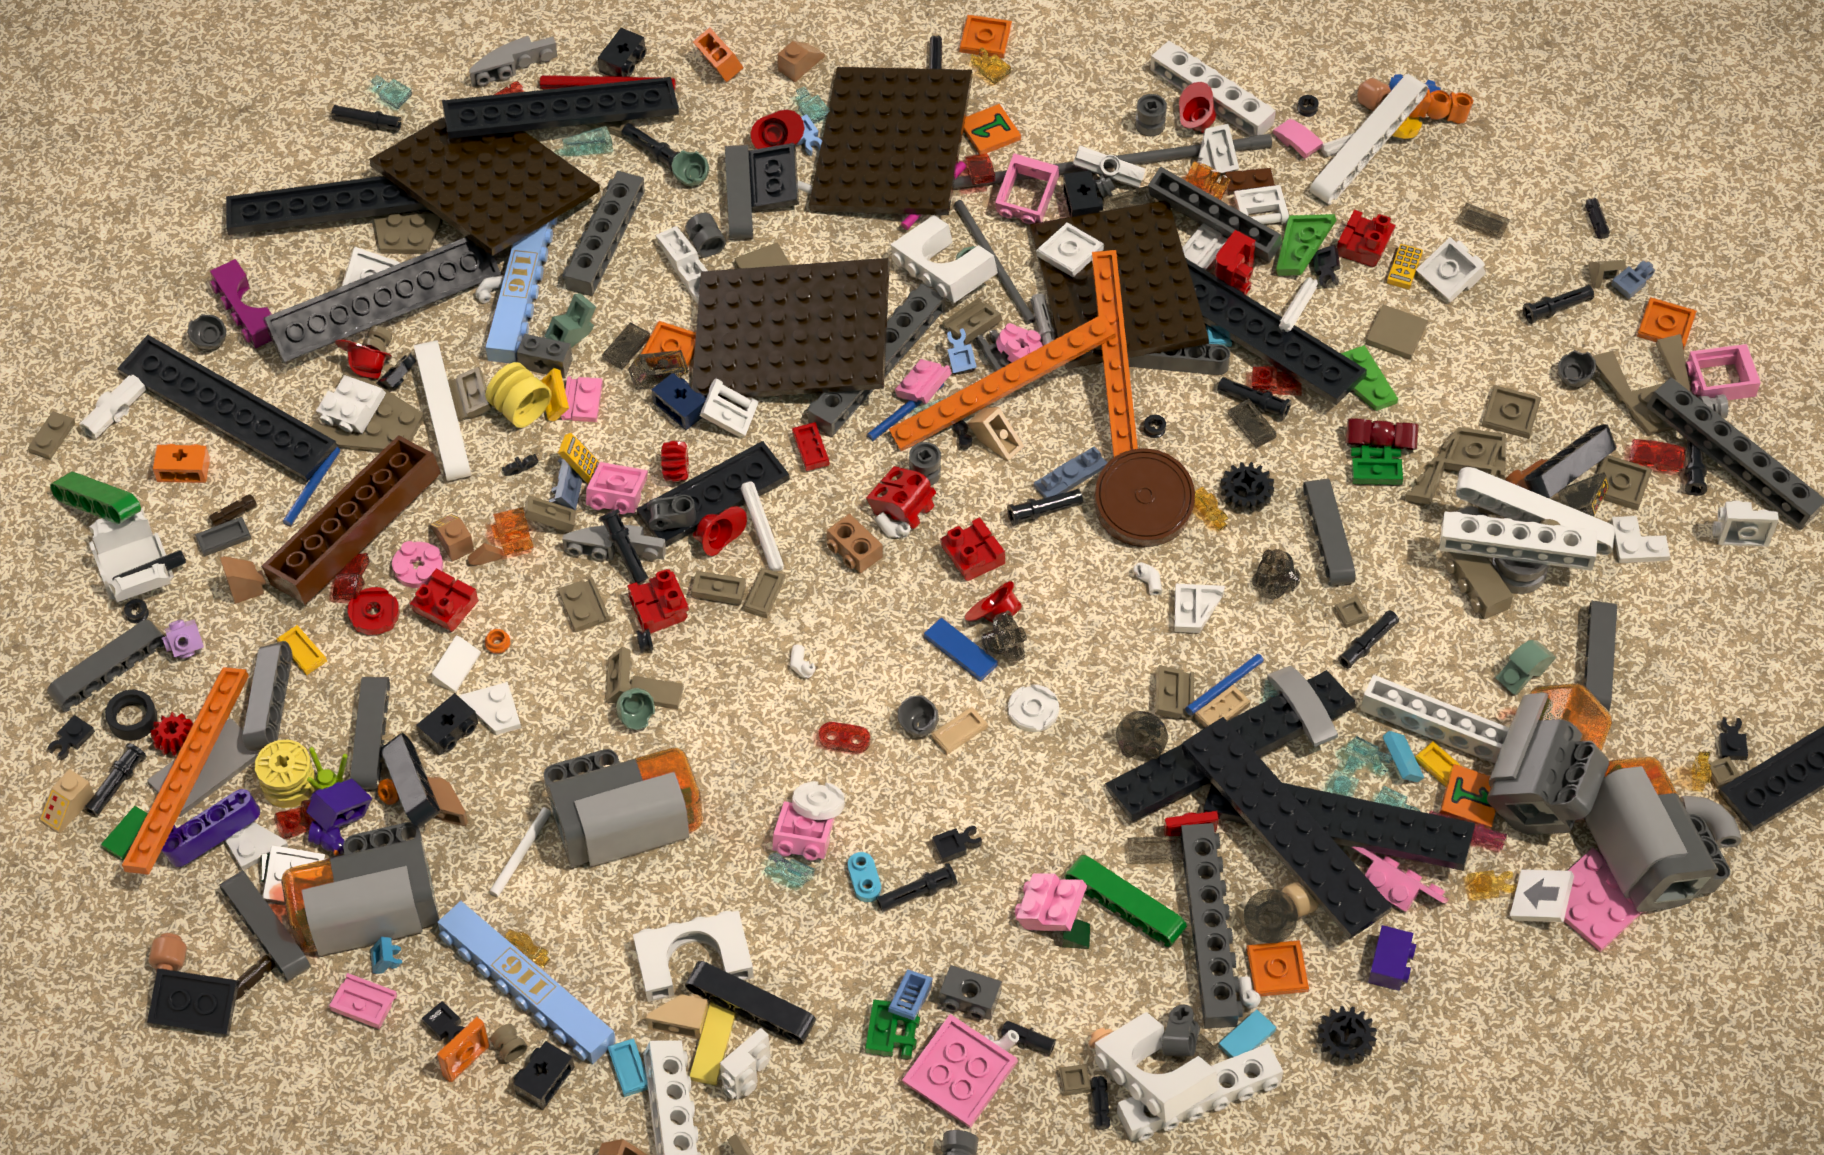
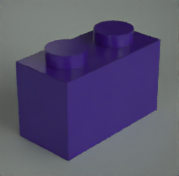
[306,778,373,832]
[1368,925,1417,991]

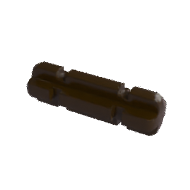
[209,494,257,527]
[236,955,275,1000]

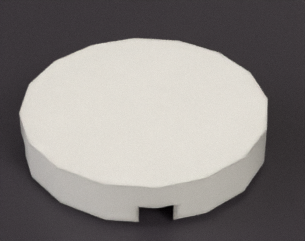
[1008,684,1059,732]
[792,781,844,820]

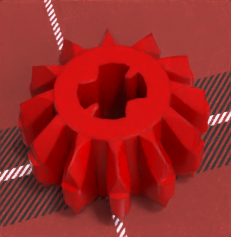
[661,440,690,482]
[151,712,193,757]

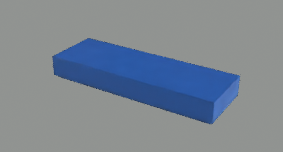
[924,618,998,682]

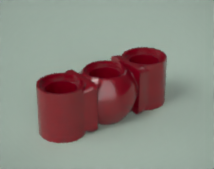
[1346,418,1419,450]

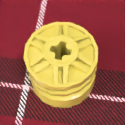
[485,362,552,428]
[255,739,316,808]

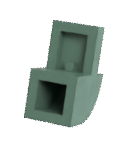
[545,293,596,348]
[1496,640,1557,695]

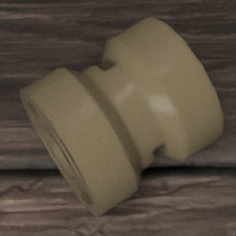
[362,325,392,352]
[490,1024,528,1063]

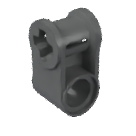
[647,495,697,531]
[1162,1004,1200,1056]

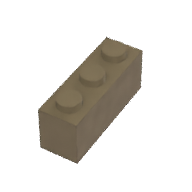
[1445,552,1513,619]

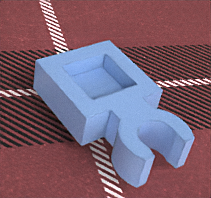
[797,114,822,156]
[947,328,977,373]

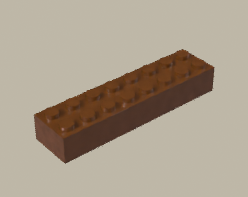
[261,435,441,605]

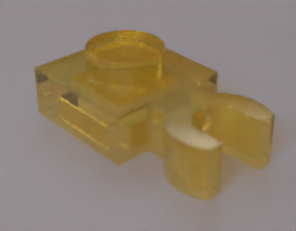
[971,48,1011,85]
[1194,487,1228,531]
[1691,751,1711,792]
[1466,870,1517,901]
[504,929,550,968]

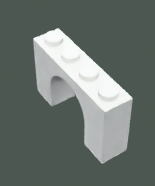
[890,215,998,303]
[633,911,754,1002]
[1095,1012,1218,1123]

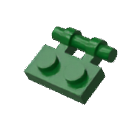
[1351,445,1403,485]
[865,999,920,1060]

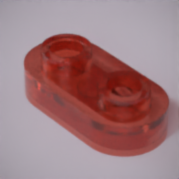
[819,722,870,753]

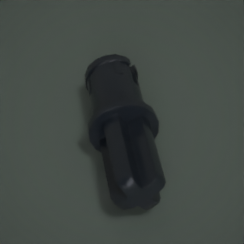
[1001,1021,1056,1056]

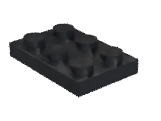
[748,143,799,212]
[147,968,239,1035]

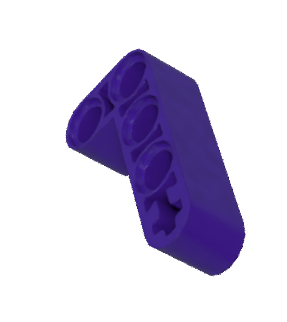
[161,789,261,867]

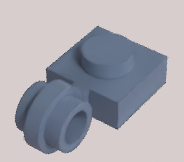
[1611,261,1655,299]

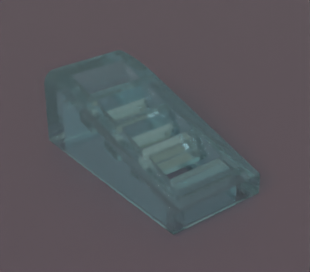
[562,126,613,157]

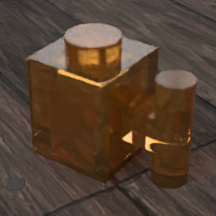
[1185,161,1231,200]
[491,507,534,556]

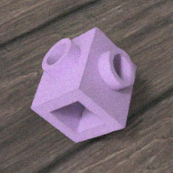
[162,619,204,658]

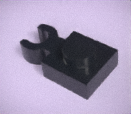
[1313,245,1340,289]
[376,353,417,389]
[48,715,95,761]
[1718,717,1748,761]
[932,826,982,863]
[422,1001,465,1042]

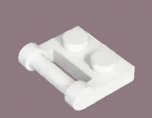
[1234,185,1289,224]
[699,378,758,438]

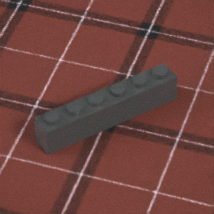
[1148,166,1282,263]

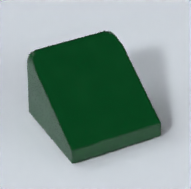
[1062,918,1091,949]

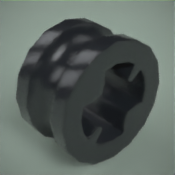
[1297,95,1319,117]
[1144,414,1166,438]
[124,599,149,624]
[636,628,653,653]

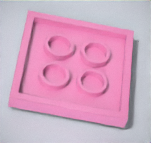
[1564,848,1642,952]
[902,1014,1018,1128]

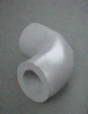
[1680,796,1742,848]

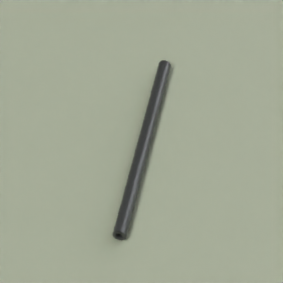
[954,200,1035,324]

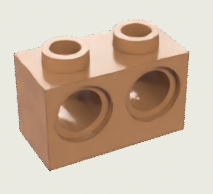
[827,513,883,574]

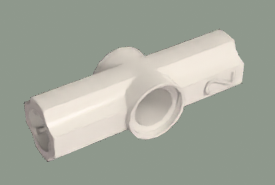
[1073,146,1145,189]
[79,375,146,438]

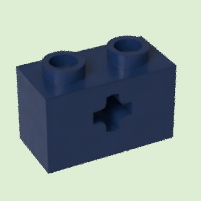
[651,373,706,430]

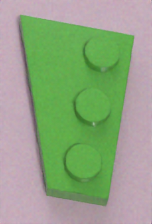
[1276,214,1337,276]
[1341,345,1398,411]

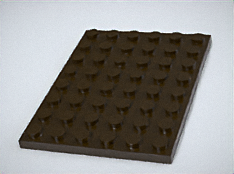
[809,67,973,215]
[369,117,600,256]
[1030,201,1209,369]
[692,258,890,399]

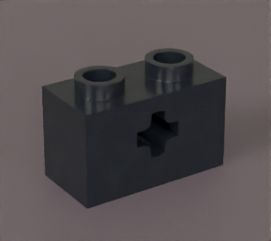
[598,28,647,77]
[1063,170,1103,217]
[416,693,478,756]
[513,1041,575,1110]

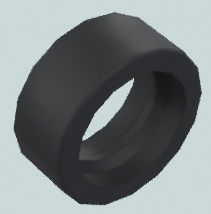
[105,689,158,741]

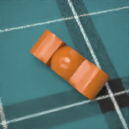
[1409,89,1473,123]

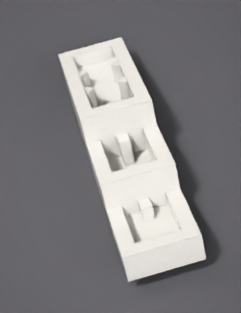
[656,226,708,304]

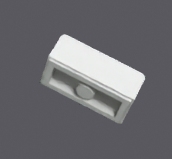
[432,635,481,693]

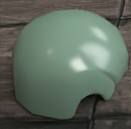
[671,150,710,186]
[616,688,655,730]

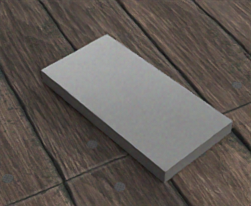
[147,718,262,817]

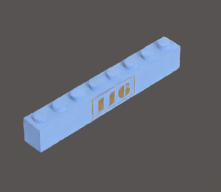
[486,217,558,363]
[438,901,616,1064]

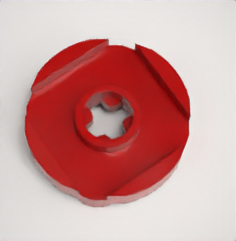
[348,587,400,635]

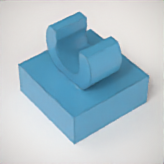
[370,937,402,974]

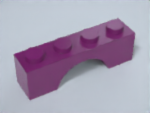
[209,259,272,349]

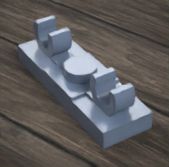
[549,445,589,510]
[1034,446,1107,498]

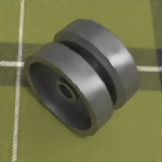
[1492,538,1549,594]

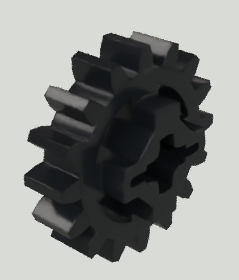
[1220,462,1274,512]
[1317,1006,1377,1065]

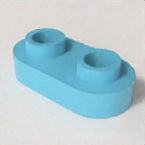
[848,852,881,902]

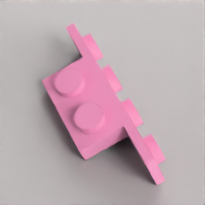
[1352,847,1449,912]

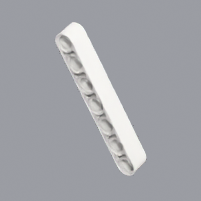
[1310,74,1428,205]
[414,340,471,481]
[1456,467,1615,555]

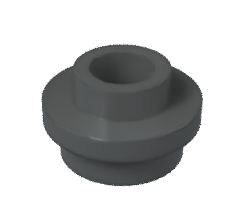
[1096,175,1115,198]

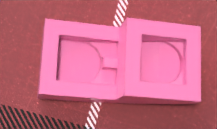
[1272,119,1323,159]

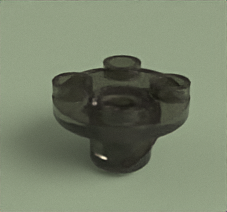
[1252,549,1301,600]
[981,610,1027,662]
[1116,711,1168,761]
[1244,889,1298,943]

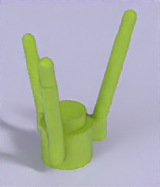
[307,747,348,791]

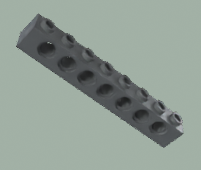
[807,283,945,437]
[1646,377,1824,530]
[1180,823,1243,1029]

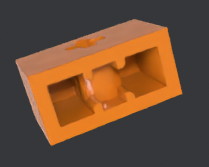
[693,27,744,82]
[153,444,210,483]

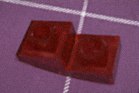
[964,153,995,185]
[1252,366,1302,396]
[1629,439,1686,472]
[332,553,370,600]
[274,799,316,839]

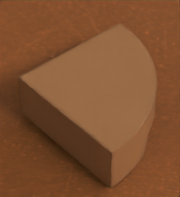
[467,543,504,565]

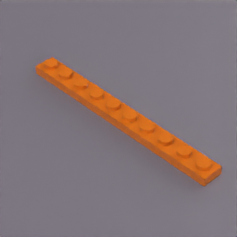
[1092,250,1138,458]
[889,314,1116,451]
[122,667,249,875]

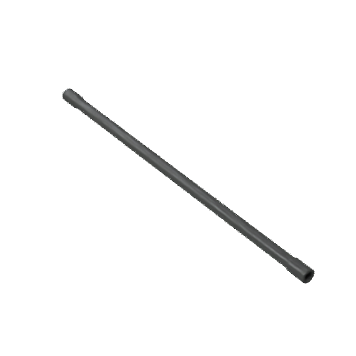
[953,134,1272,189]

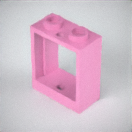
[995,154,1059,224]
[1686,344,1761,400]

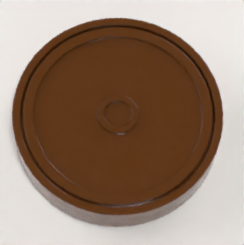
[1094,448,1195,547]

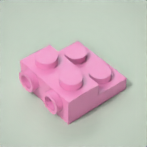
[586,462,648,514]
[772,801,835,860]
[1015,874,1087,931]

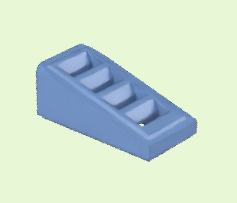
[888,969,933,1020]

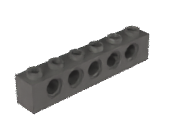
[563,170,645,296]

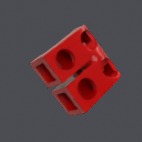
[1337,209,1396,267]
[1215,230,1256,295]
[866,466,936,529]
[940,517,1005,581]
[410,568,479,632]
[627,569,689,634]

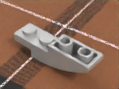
[469,36,558,87]
[562,525,666,561]

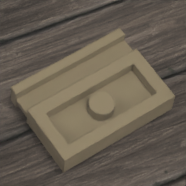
[942,298,1002,345]
[448,367,492,422]
[558,577,610,633]
[1155,665,1194,720]

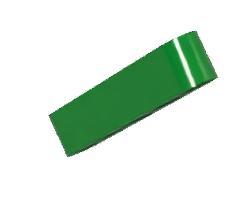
[50,471,141,524]
[1064,854,1187,948]

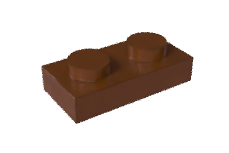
[1224,168,1275,195]

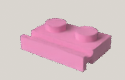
[895,359,952,404]
[561,376,603,422]
[329,973,397,1029]

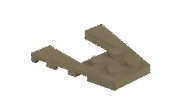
[366,176,443,254]
[1593,334,1690,436]
[311,367,425,453]
[1406,427,1507,516]

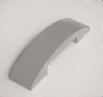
[1267,666,1338,747]

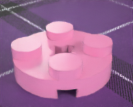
[996,323,1043,362]
[392,541,443,588]

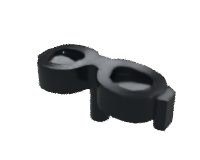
[953,420,972,450]
[501,454,539,476]

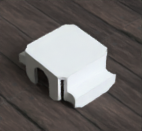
[89,508,174,602]

